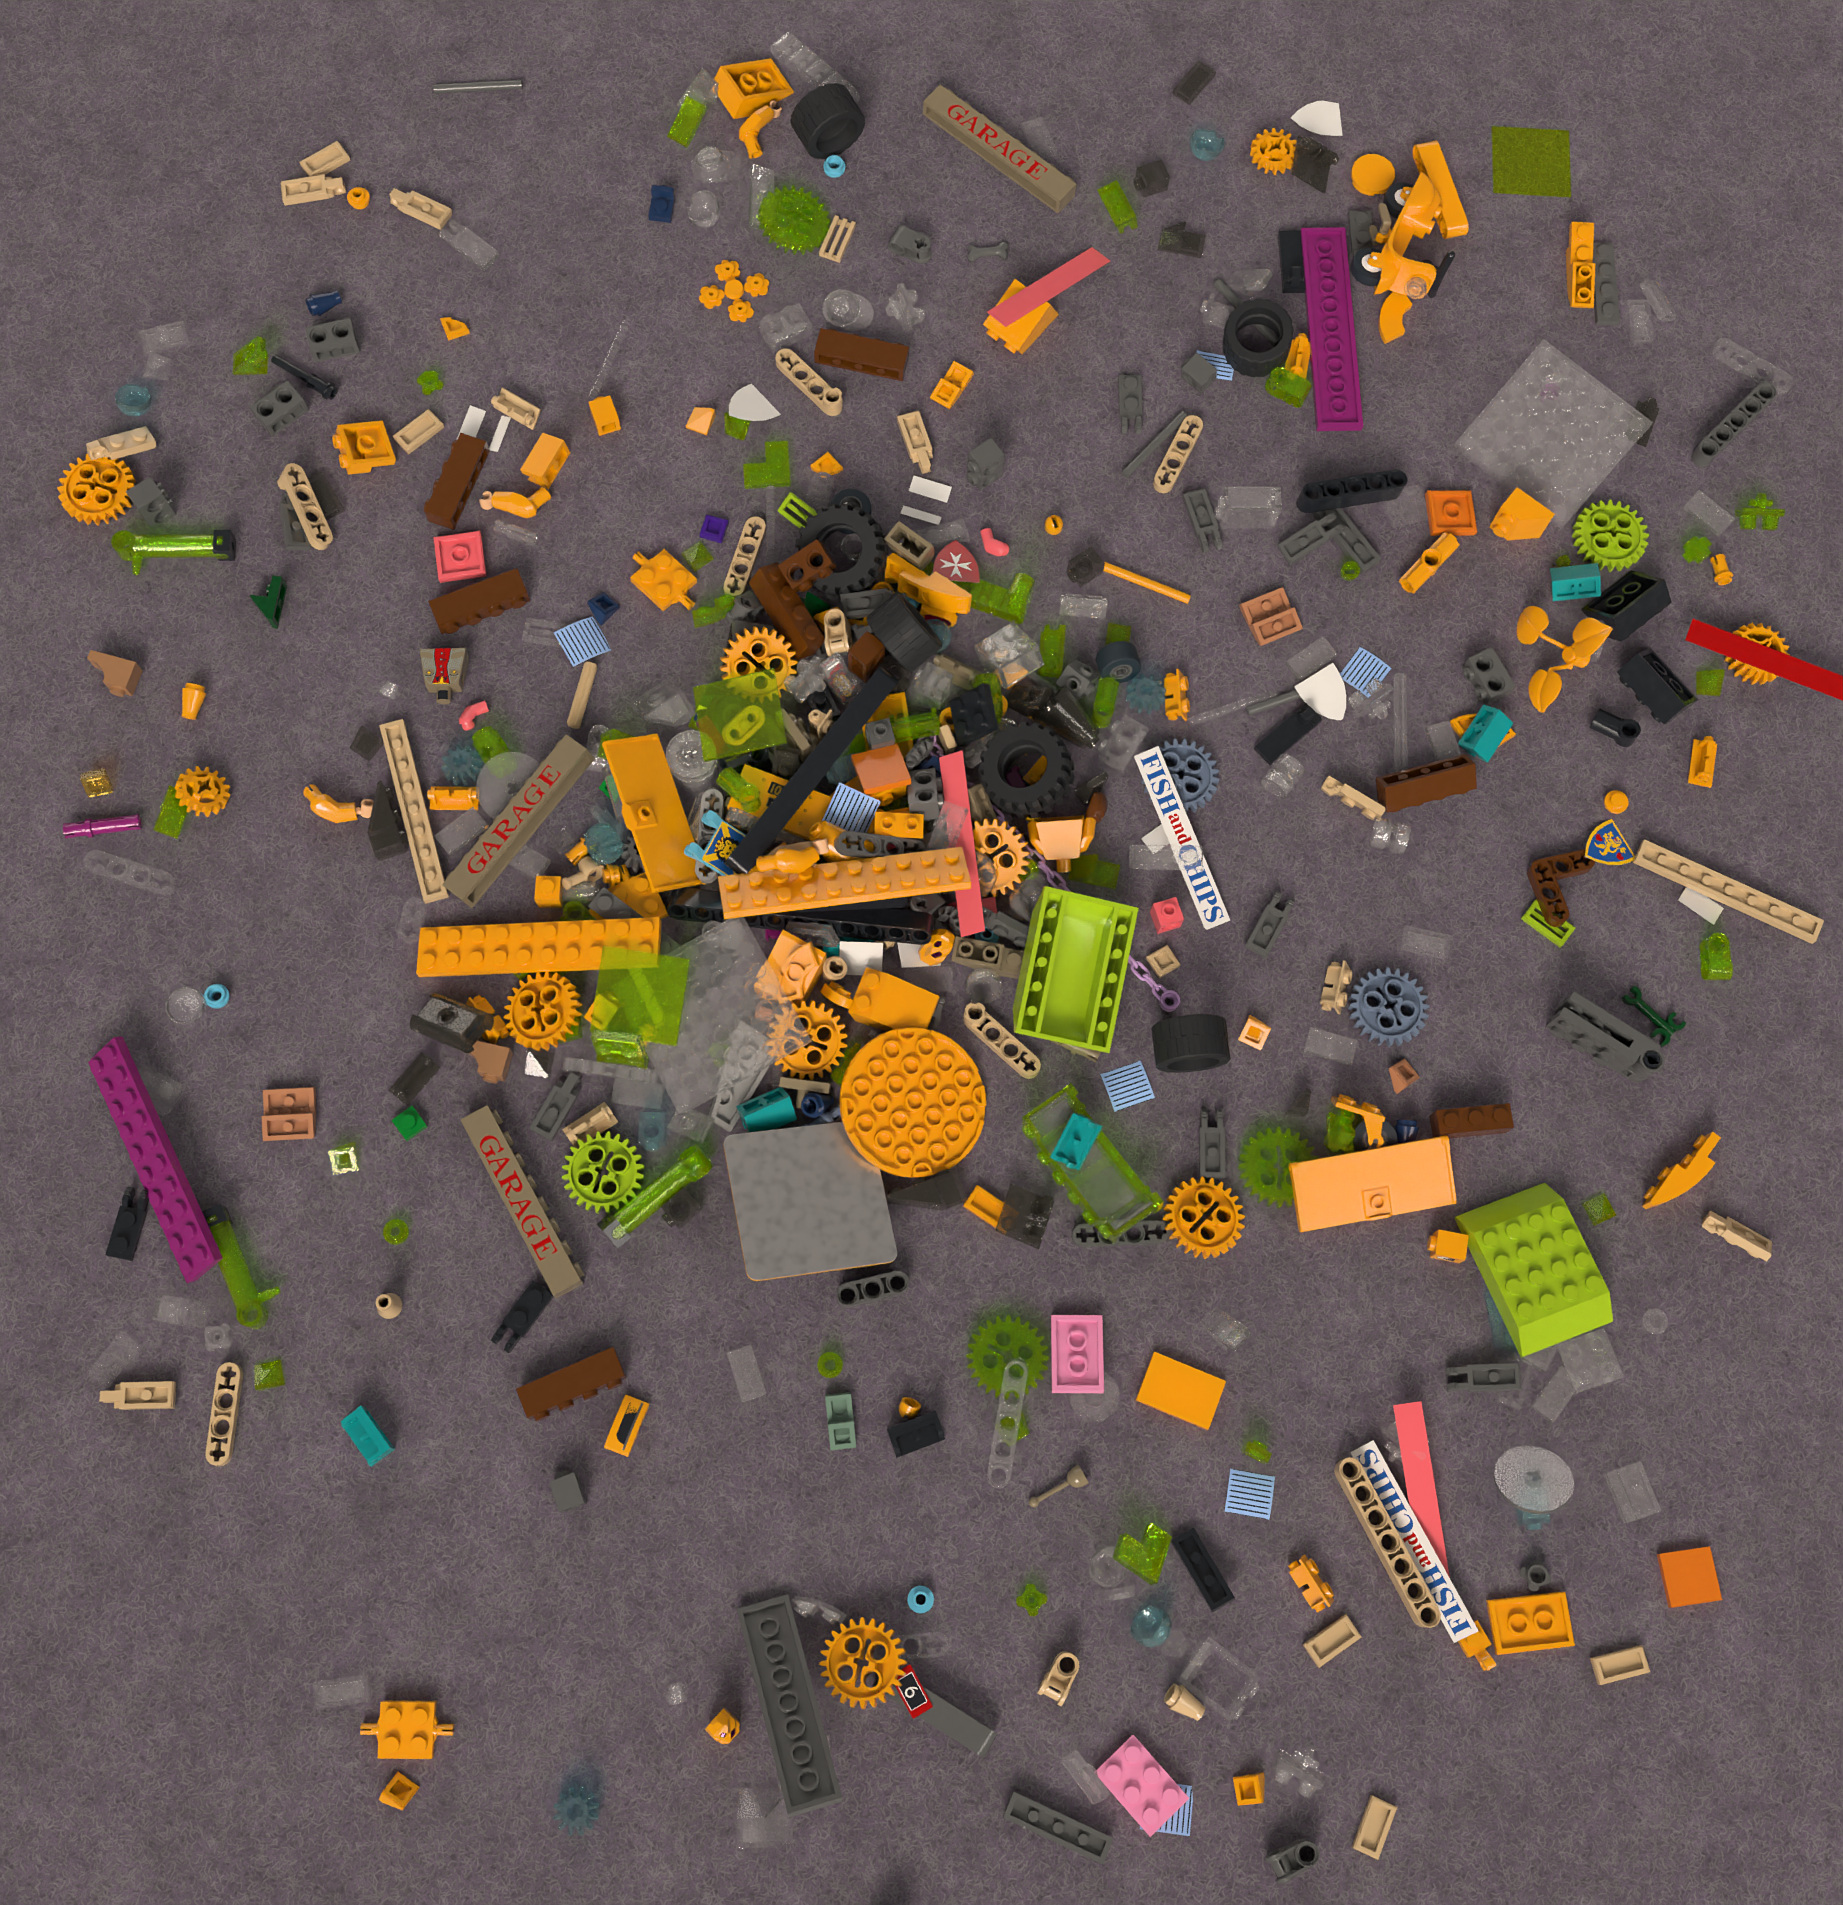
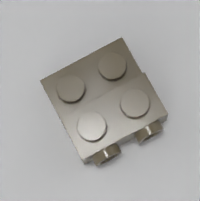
[775,708,819,764]

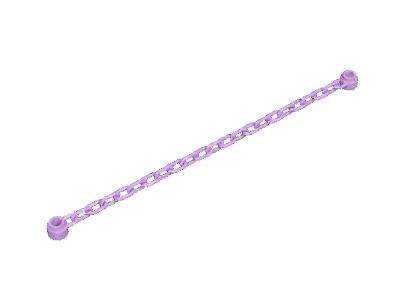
[917,729,1180,1012]

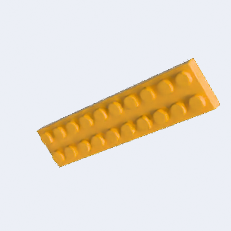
[718,847,971,919]
[416,917,662,977]

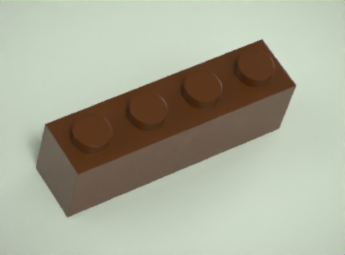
[814,328,909,381]
[424,433,490,530]
[749,562,825,661]
[428,568,530,634]
[1376,754,1477,813]
[516,1347,627,1422]

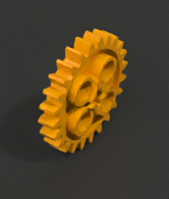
[57,454,136,526]
[719,626,797,704]
[972,818,1031,897]
[504,972,582,1051]
[766,999,848,1080]
[1163,1176,1245,1259]
[819,1617,907,1709]

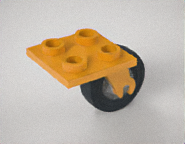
[1331,1094,1397,1152]

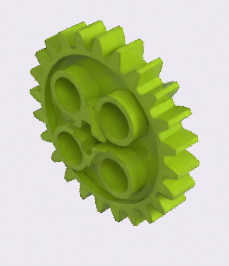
[1571,499,1649,572]
[562,1131,645,1214]

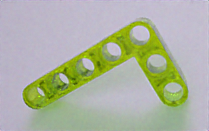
[923,562,1035,624]

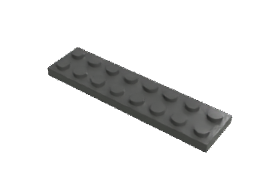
[737,1594,843,1818]

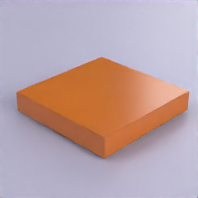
[1425,490,1477,536]
[851,744,911,795]
[1657,1546,1722,1608]

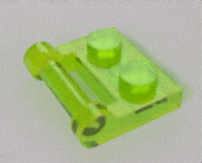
[591,1030,649,1070]

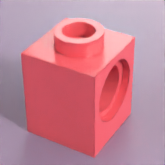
[1150,897,1184,934]

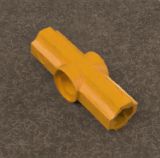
[1399,532,1460,594]

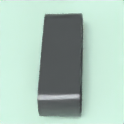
[836,1271,909,1309]

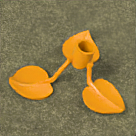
[1517,606,1613,713]

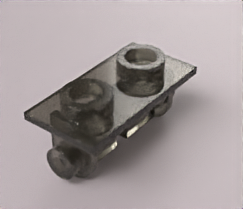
[1624,397,1659,447]
[388,1052,440,1106]

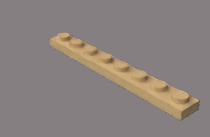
[379,719,449,904]
[1633,839,1824,944]

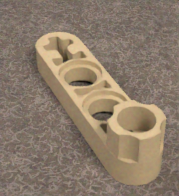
[775,349,843,416]
[277,463,333,550]
[963,1003,1041,1079]

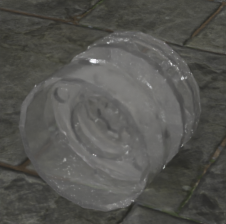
[666,730,719,791]

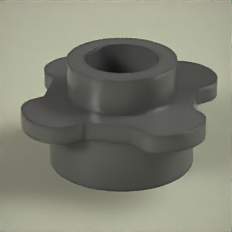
[1520,1559,1551,1591]

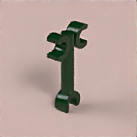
[1621,986,1686,1048]

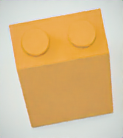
[983,279,1059,354]
[754,930,827,1012]

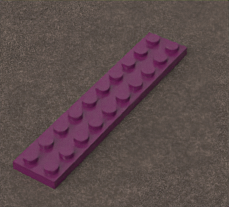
[1300,227,1363,431]
[88,1036,223,1283]

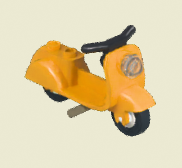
[1350,172,1455,299]

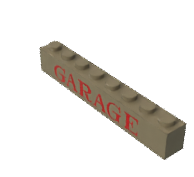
[923,84,1076,213]
[442,734,595,908]
[460,1105,584,1299]

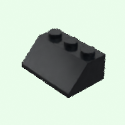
[1581,570,1672,642]
[1617,648,1698,725]

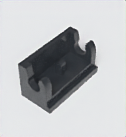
[887,1411,945,1458]

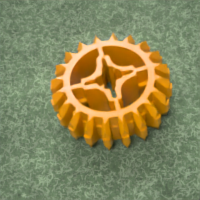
[1724,622,1790,685]

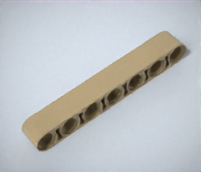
[1334,1457,1441,1628]

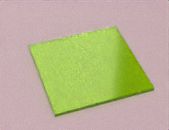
[1491,126,1571,198]
[693,668,787,762]
[590,946,690,1046]

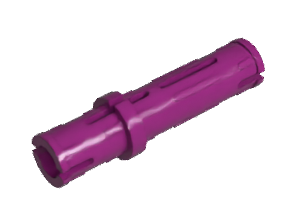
[63,814,142,839]

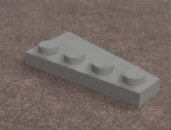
[708,1020,775,1132]

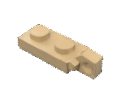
[281,174,346,206]
[389,188,452,230]
[897,410,933,474]
[86,426,156,460]
[1321,776,1386,820]
[1702,1211,1772,1262]
[99,1381,176,1410]

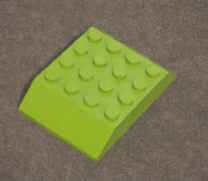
[1013,886,1139,1053]
[1454,1183,1613,1358]

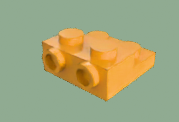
[332,420,396,475]

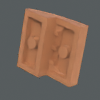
[1239,587,1303,646]
[262,1087,316,1141]

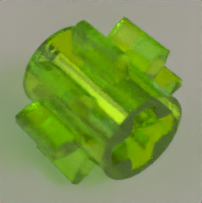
[1682,535,1712,564]

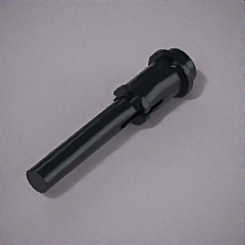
[271,354,338,400]

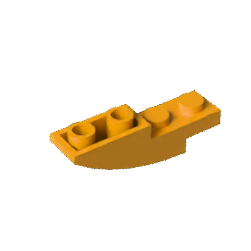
[1566,222,1595,308]
[886,553,972,614]
[1642,1132,1721,1209]

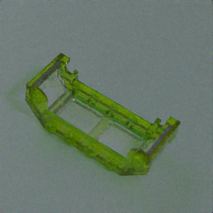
[1021,1083,1164,1243]

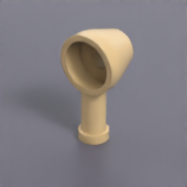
[561,856,606,890]

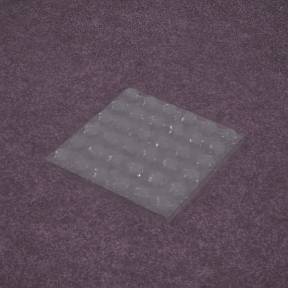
[1453,339,1653,531]
[611,917,812,1115]

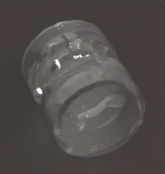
[1261,754,1305,799]
[1369,816,1411,855]

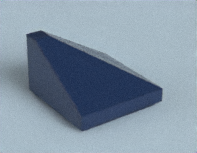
[587,592,620,626]

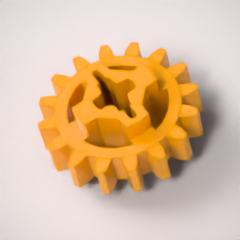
[1250,128,1299,175]
[174,766,230,817]

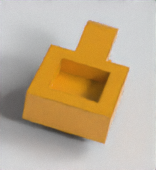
[1458,1620,1497,1671]

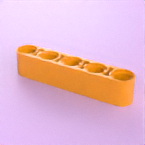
[1412,140,1468,239]

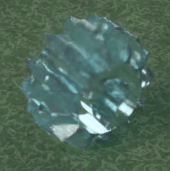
[1125,674,1166,715]
[441,744,483,786]
[584,823,624,865]
[553,1787,600,1836]

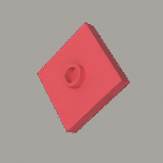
[433,531,487,583]

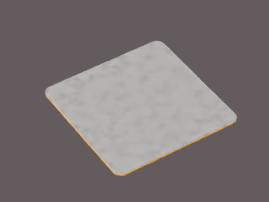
[723,1122,897,1281]

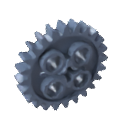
[1141,739,1219,814]
[1348,967,1429,1047]

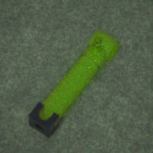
[111,530,236,575]
[597,1144,713,1249]
[202,1204,281,1330]

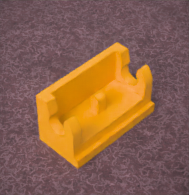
[520,433,570,490]

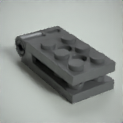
[1546,991,1665,1083]

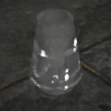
[562,881,600,904]

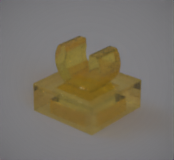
[80,768,113,798]

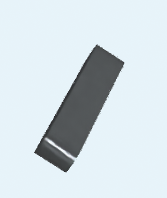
[1692,382,1777,467]
[872,1676,998,1758]

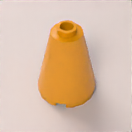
[809,820,874,863]

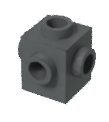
[1056,660,1099,700]

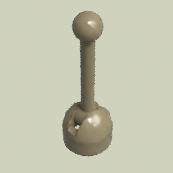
[1029,1464,1089,1507]

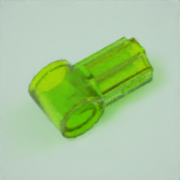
[1091,677,1119,728]
[716,766,762,813]

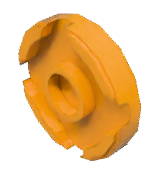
[1350,154,1395,196]

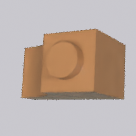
[87,650,143,697]
[458,1037,513,1084]

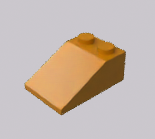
[711,58,794,119]
[848,967,940,1031]

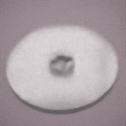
[476,752,540,819]
[1493,1446,1574,1514]

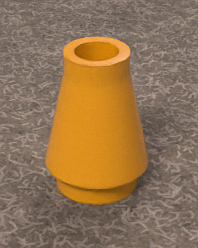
[181,683,206,720]

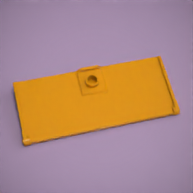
[602,733,707,893]
[1289,1135,1456,1232]

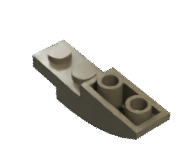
[951,936,1024,979]

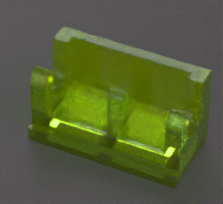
[1097,180,1138,234]
[1037,624,1066,678]
[888,707,940,743]

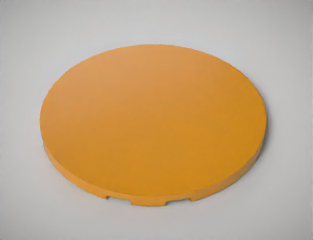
[839,1027,986,1178]

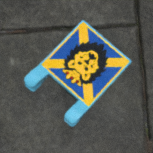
[684,810,746,876]

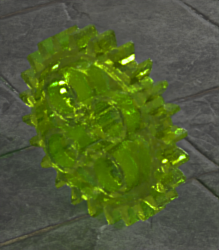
[757,185,830,255]
[1237,1127,1319,1209]
[966,1315,1049,1400]

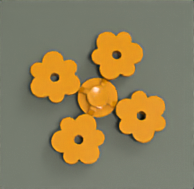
[699,260,769,322]

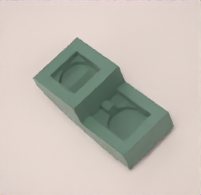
[825,1392,856,1450]

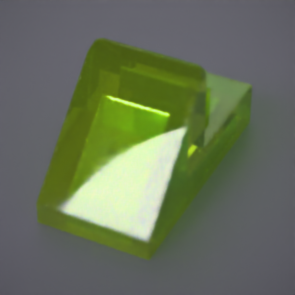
[232,336,268,375]
[1068,854,1120,890]

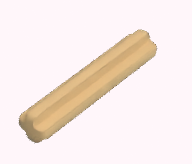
[567,662,597,729]

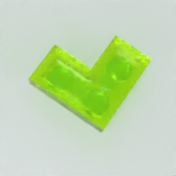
[743,441,791,489]
[1112,1523,1172,1585]

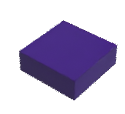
[699,514,729,543]

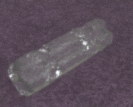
[493,519,538,546]

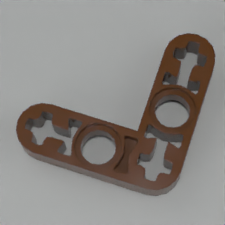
[1527,850,1596,927]

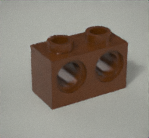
[778,539,837,592]
[848,631,885,683]

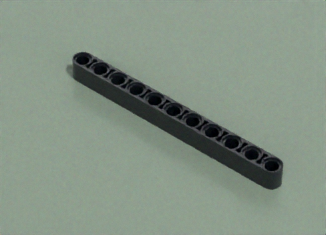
[724,665,899,874]
[667,887,935,945]

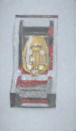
[818,652,861,710]

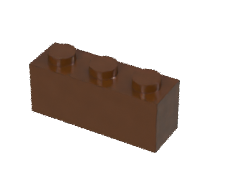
[1429,1103,1514,1139]

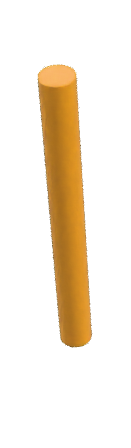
[1102,562,1191,604]

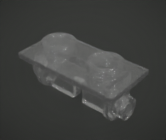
[1059,592,1108,619]

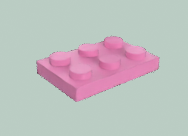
[1051,1315,1104,1393]
[1094,1735,1189,1837]

